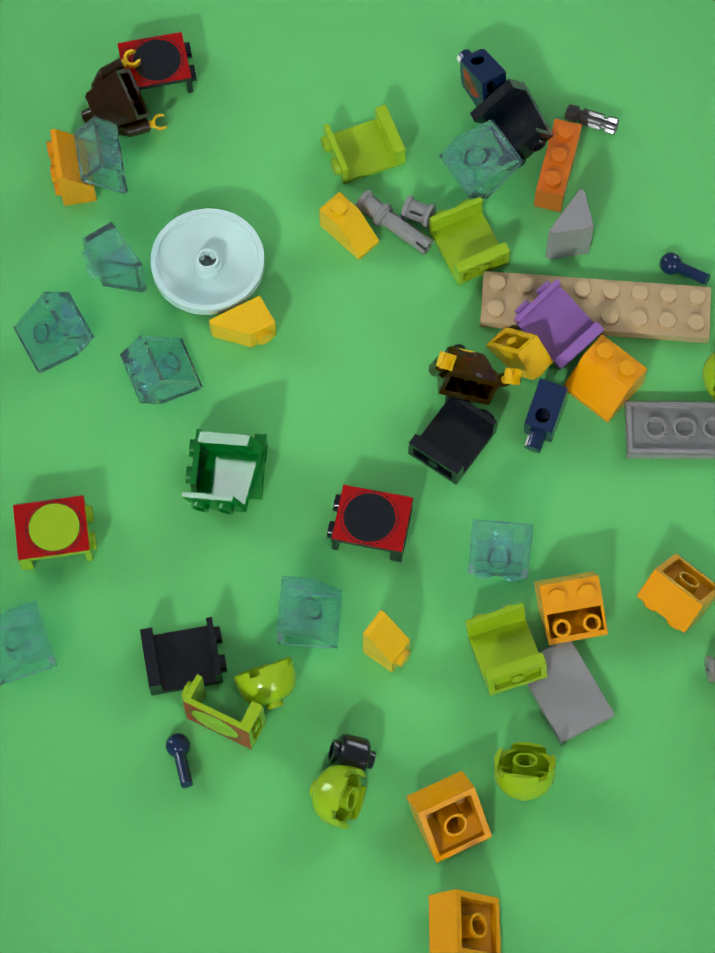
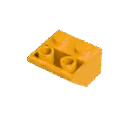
[46,129,97,206]
[534,571,608,645]

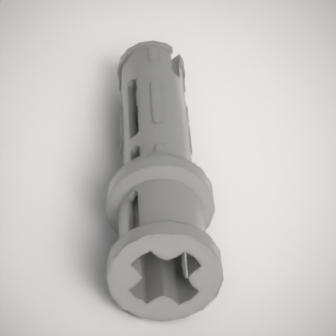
[355,190,434,255]

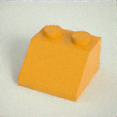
[564,334,647,423]
[637,553,715,633]
[406,771,492,863]
[428,889,501,953]

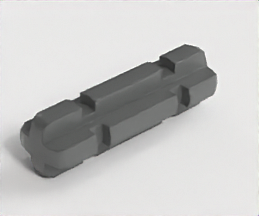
[565,104,619,134]

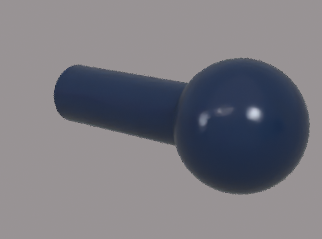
[660,252,710,285]
[166,733,193,788]

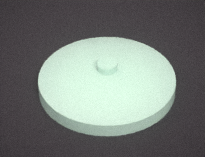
[150,208,265,315]

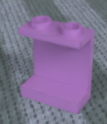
[513,279,604,371]

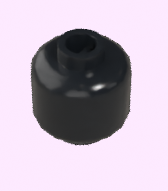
[328,734,376,773]

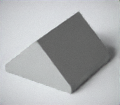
[545,189,594,260]

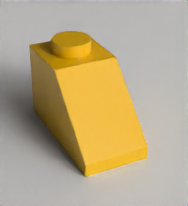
[319,192,379,260]
[209,295,277,347]
[486,327,553,380]
[363,610,411,672]

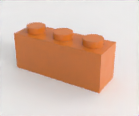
[534,119,582,212]

